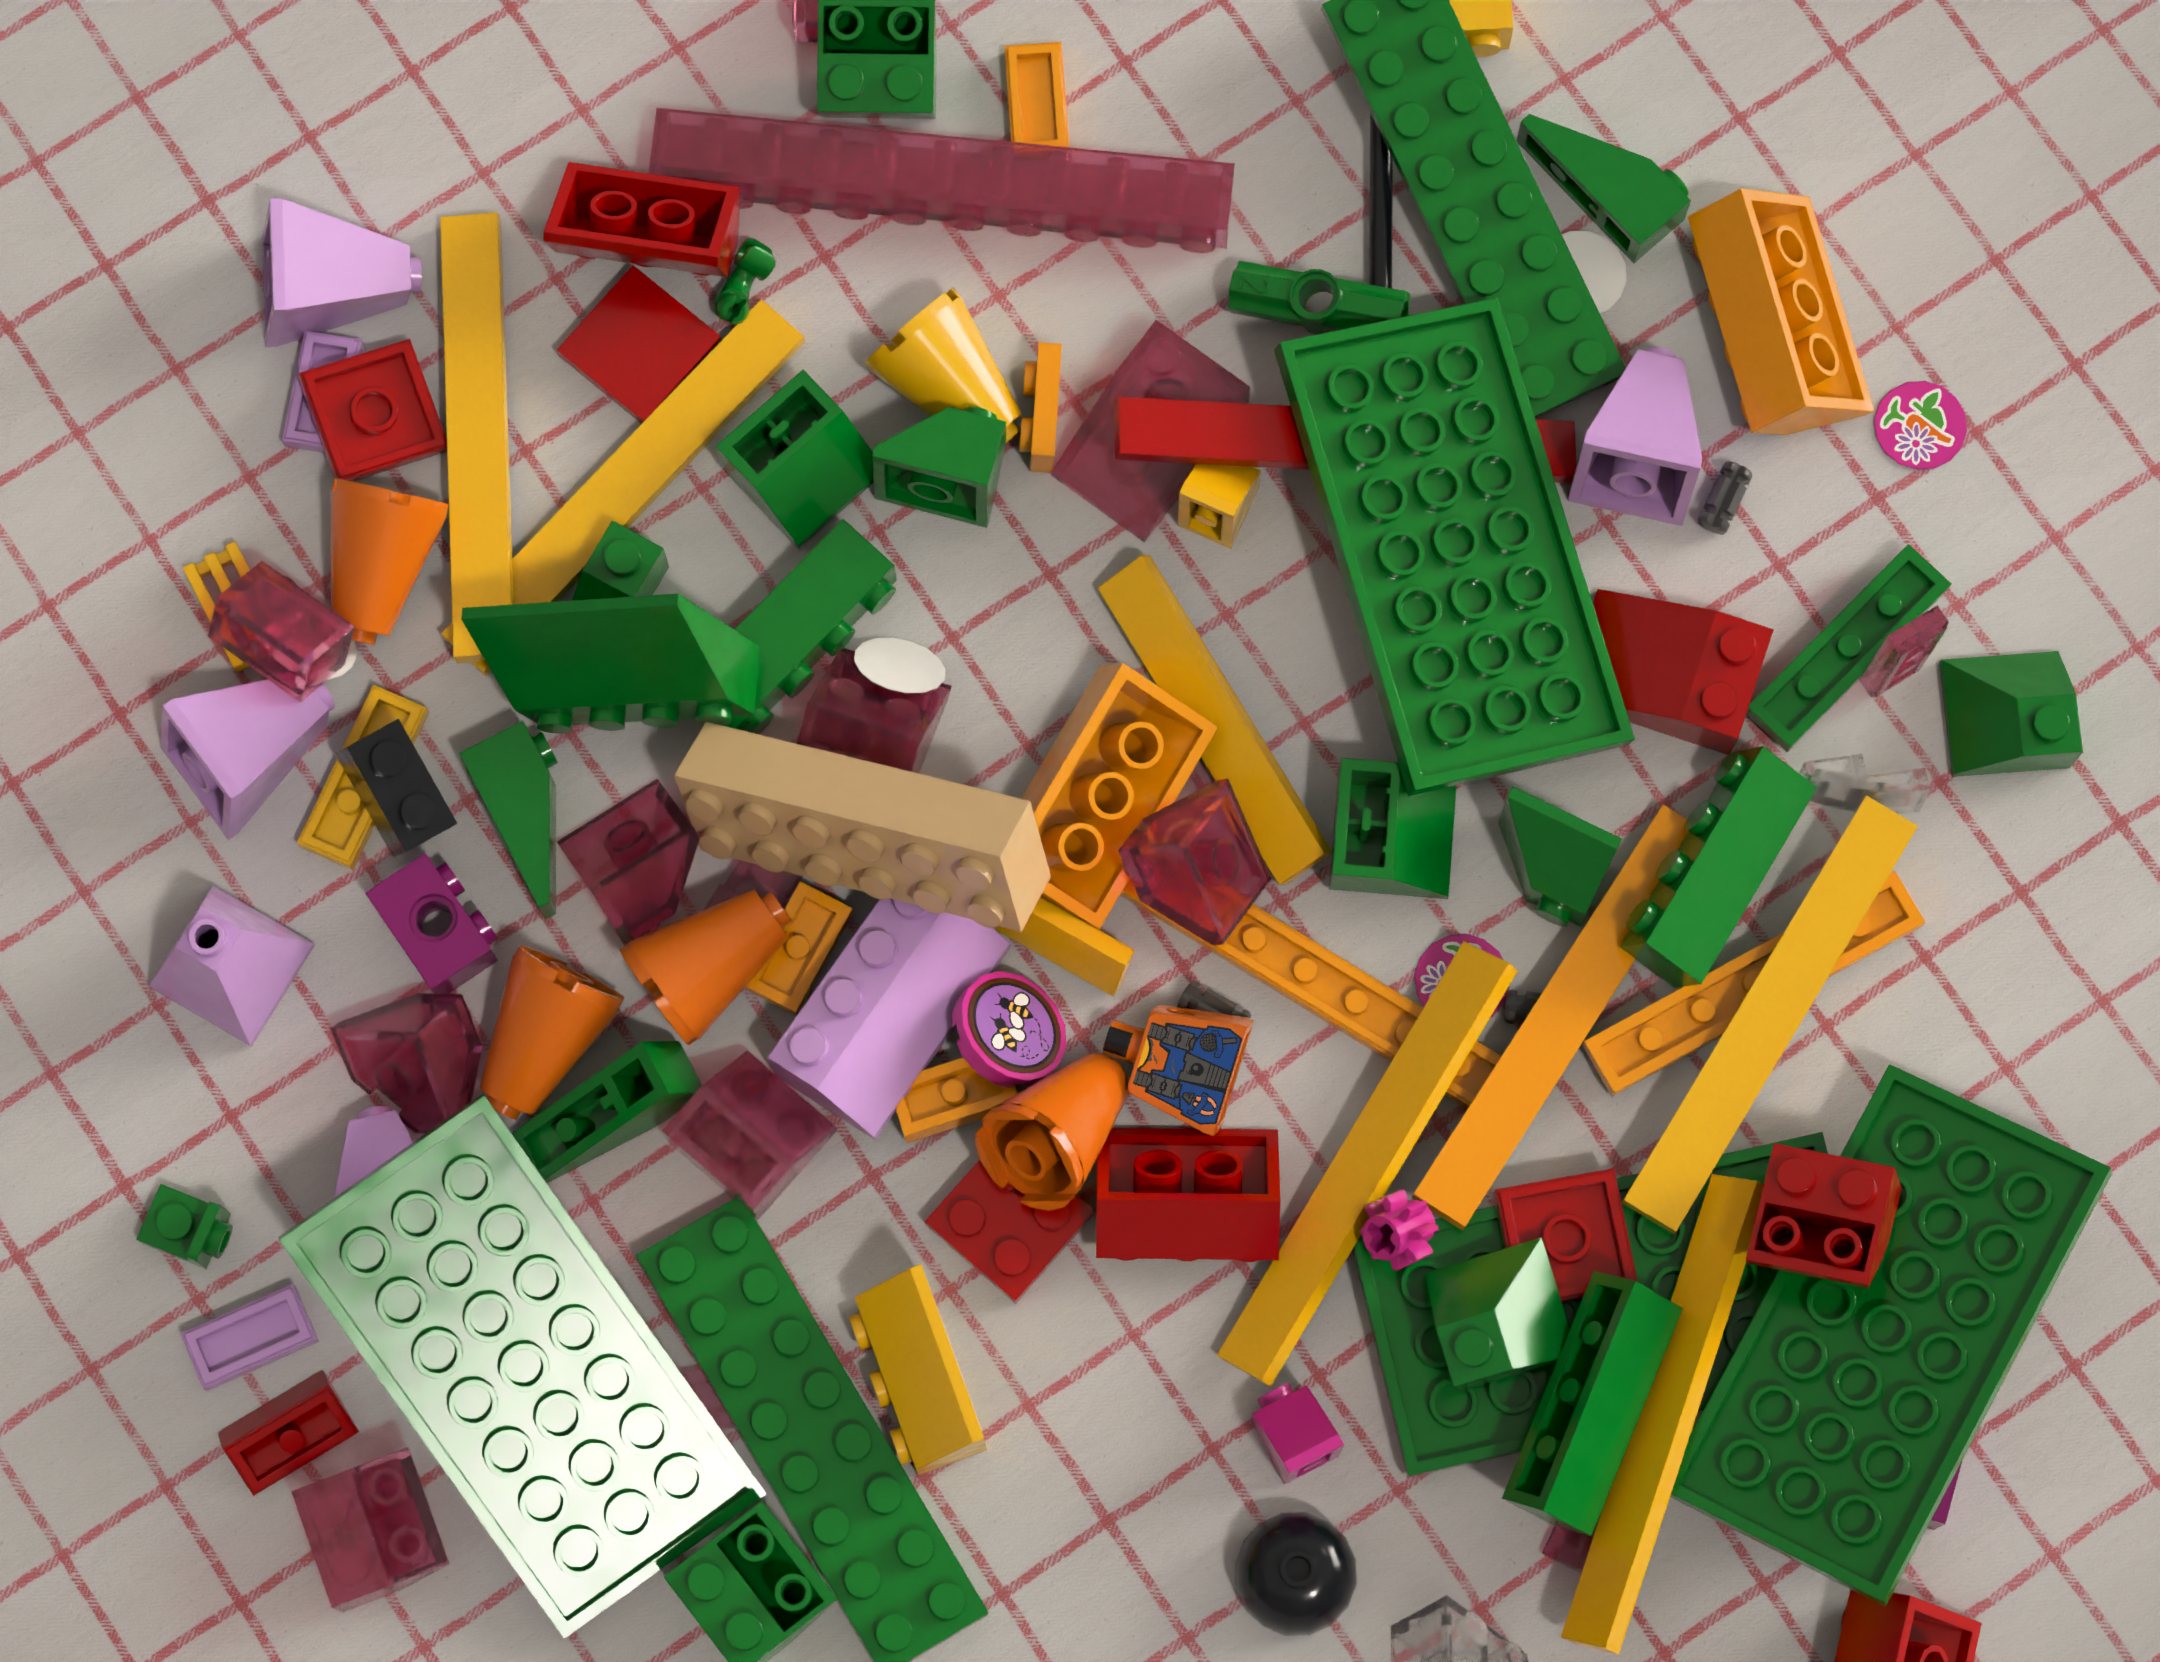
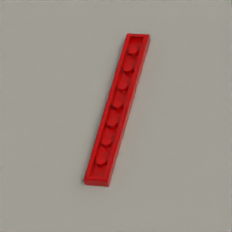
[1114,397,1576,483]

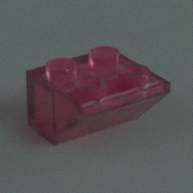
[797,648,952,774]
[662,1051,838,1220]
[291,1447,450,1613]

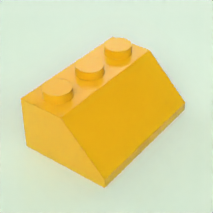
[848,1264,987,1476]

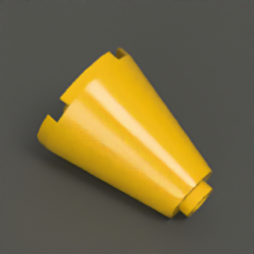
[864,287,1022,443]

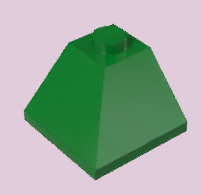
[872,407,1006,528]
[1939,651,2083,777]
[1498,786,1622,927]
[1425,1237,1570,1391]

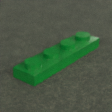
[1746,544,1952,753]

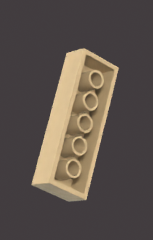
[674,722,1051,932]

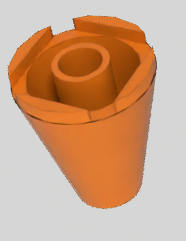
[331,478,448,645]
[619,889,792,1045]
[479,945,624,1120]
[975,1053,1129,1211]

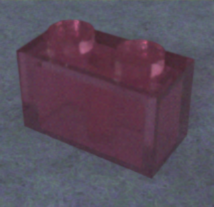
[208,561,355,702]

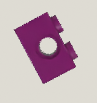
[365,853,498,1001]

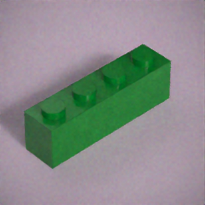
[722,519,897,734]
[1620,746,1817,988]
[1502,1271,1683,1536]

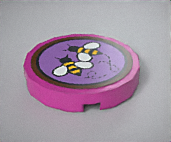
[952,971,1067,1088]

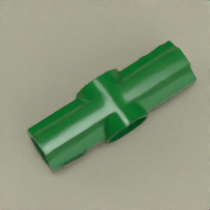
[1228,261,1411,335]

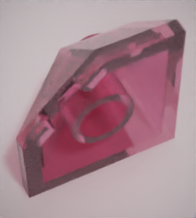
[331,993,482,1134]

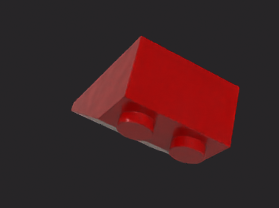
[1593,589,1774,755]

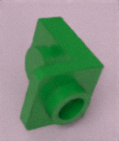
[136,1184,233,1269]

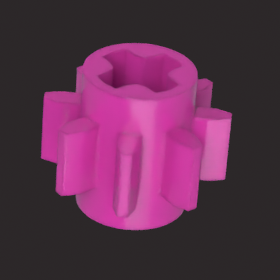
[1360,1189,1438,1271]

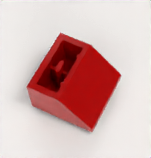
[1746,1143,1902,1288]

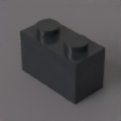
[335,719,458,857]

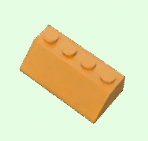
[1688,188,1874,435]
[1021,663,1218,930]

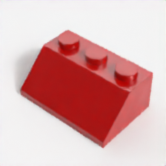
[543,162,740,277]
[1096,1128,1281,1262]
[1834,1589,1982,1662]

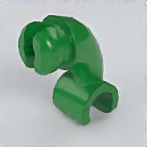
[715,238,776,325]

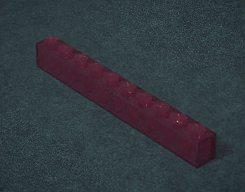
[648,108,1235,253]

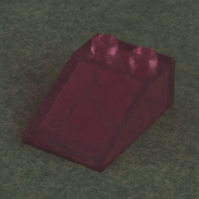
[1051,320,1251,542]

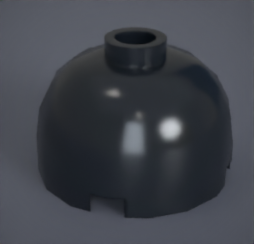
[1235,1512,1357,1636]

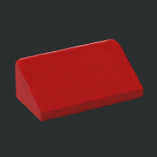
[218,1371,359,1496]

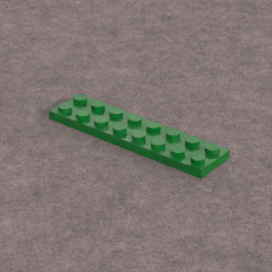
[1321,0,1626,418]
[636,1195,989,1662]

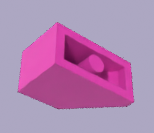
[1251,1383,1344,1484]

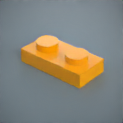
[1019,342,1062,473]
[744,881,854,1016]
[896,1057,1018,1143]

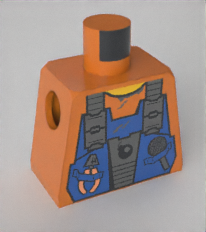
[1103,1005,1255,1136]

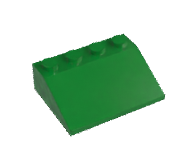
[461,594,760,734]

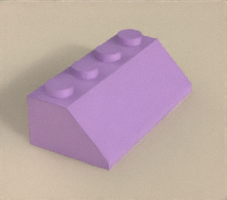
[767,898,1011,1140]

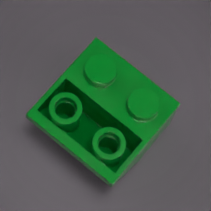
[817,0,937,119]
[715,369,874,549]
[1329,758,1457,899]
[664,1501,838,1662]

